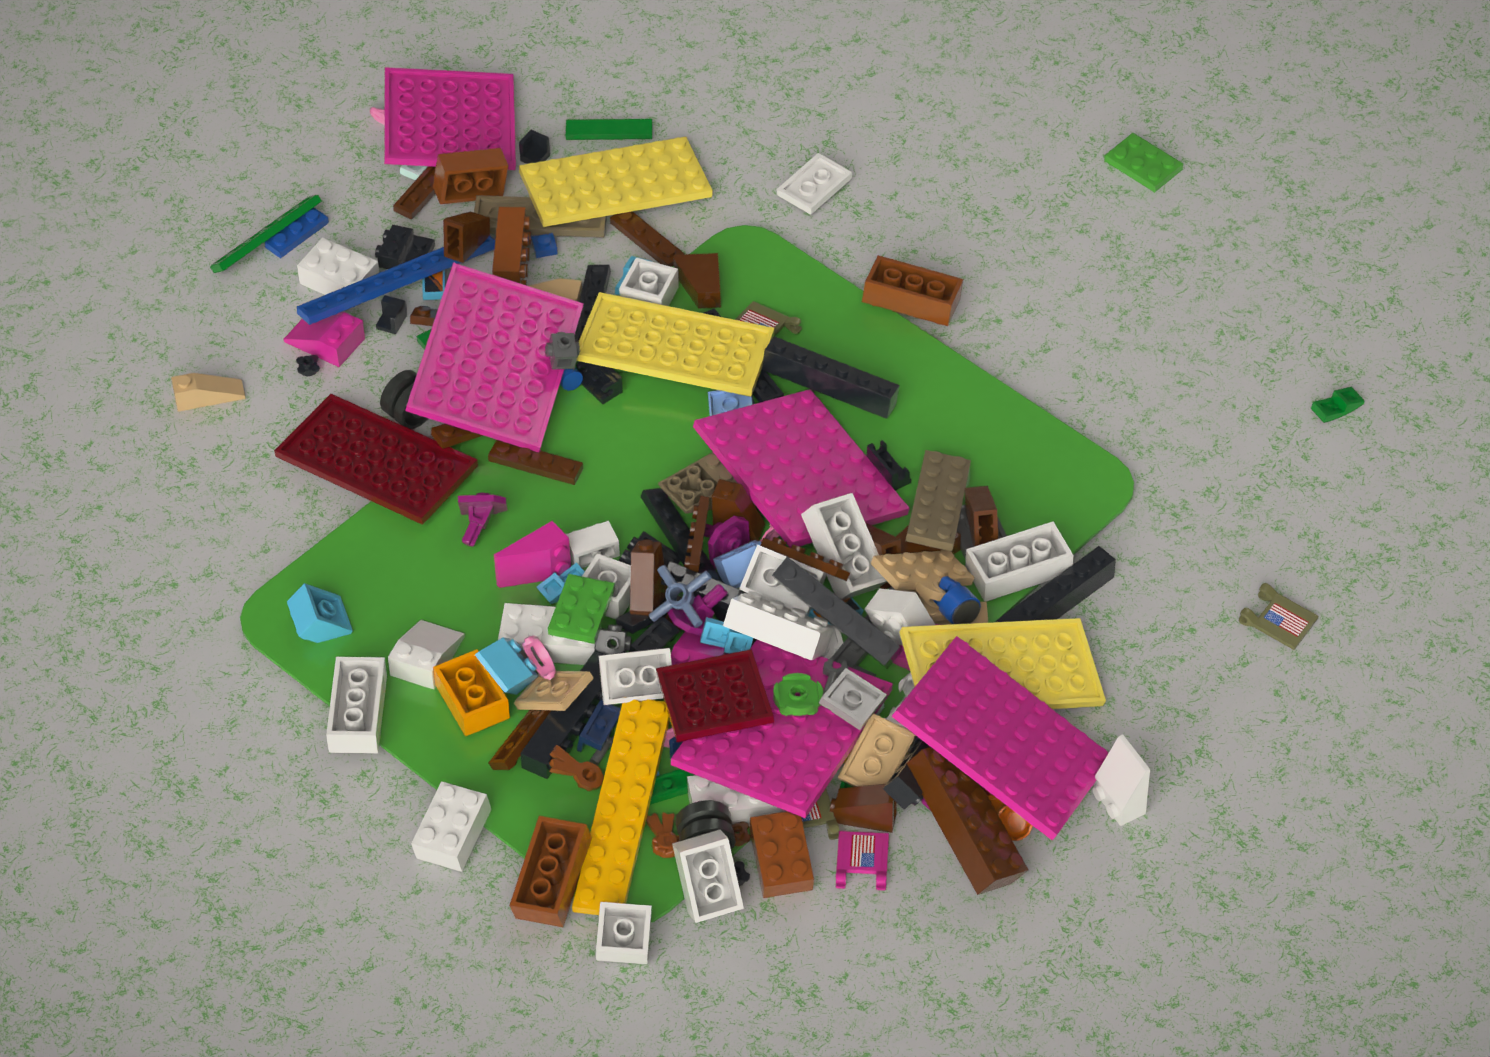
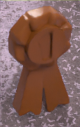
[549,745,604,791]
[646,812,679,858]

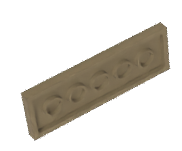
[474,195,607,237]
[905,450,971,552]

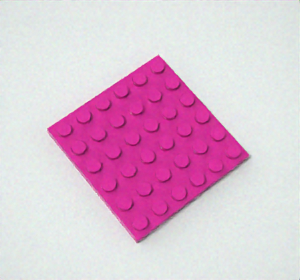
[384,67,516,170]

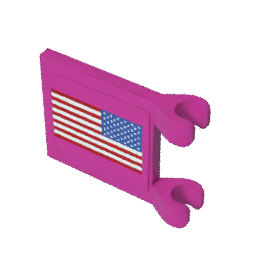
[836,831,889,891]

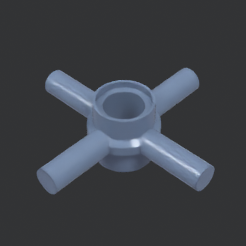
[649,565,711,628]

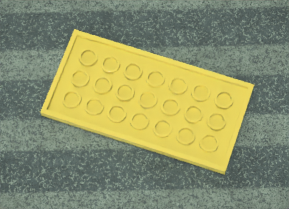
[519,137,712,227]
[577,292,775,397]
[899,618,1106,709]

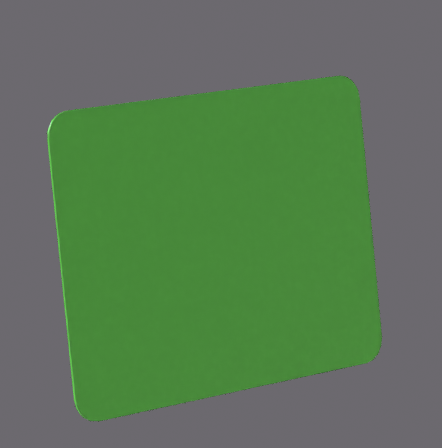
[240,225,1134,923]

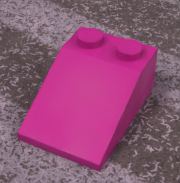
[283,312,365,367]
[494,521,571,588]
[671,631,729,665]

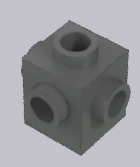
[545,332,580,369]
[595,625,632,655]

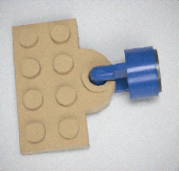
[871,550,981,624]

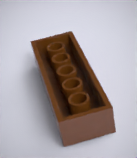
[906,747,1029,895]

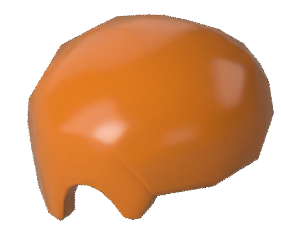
[998,805,1033,841]

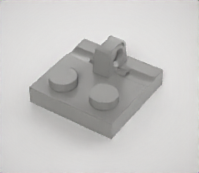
[819,668,887,730]

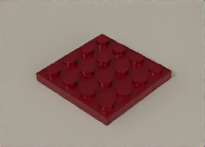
[656,649,774,742]

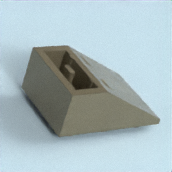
[658,452,737,514]

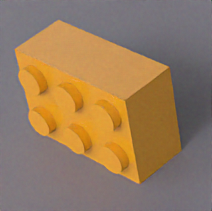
[433,649,510,737]

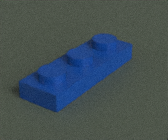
[265,207,329,259]

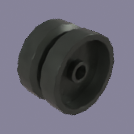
[380,370,429,429]
[675,800,736,850]

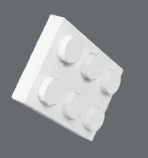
[777,153,852,215]

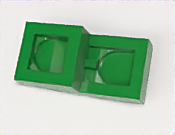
[1311,386,1365,423]

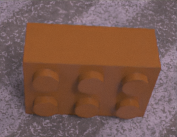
[433,148,508,204]
[749,811,814,898]

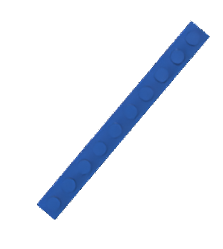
[297,236,495,325]

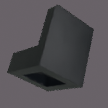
[519,129,550,164]
[376,295,407,334]

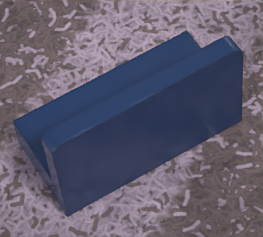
[577,700,621,752]

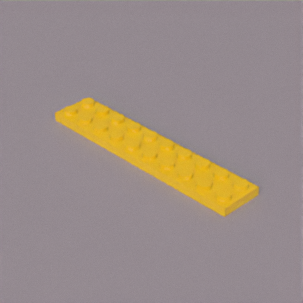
[572,699,670,915]

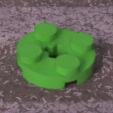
[773,673,823,716]

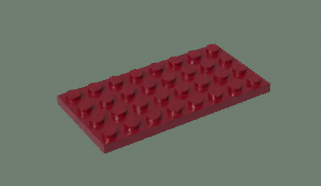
[274,394,478,525]

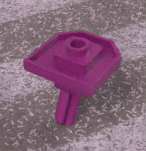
[458,492,507,547]
[704,516,750,569]
[667,584,728,636]

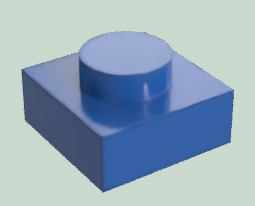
[531,233,558,258]

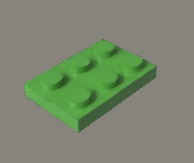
[1104,133,1183,193]
[548,574,615,644]

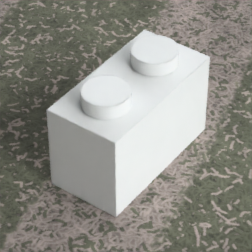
[566,521,620,568]

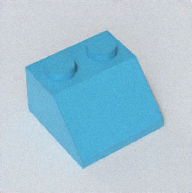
[287,583,353,643]
[475,637,539,695]

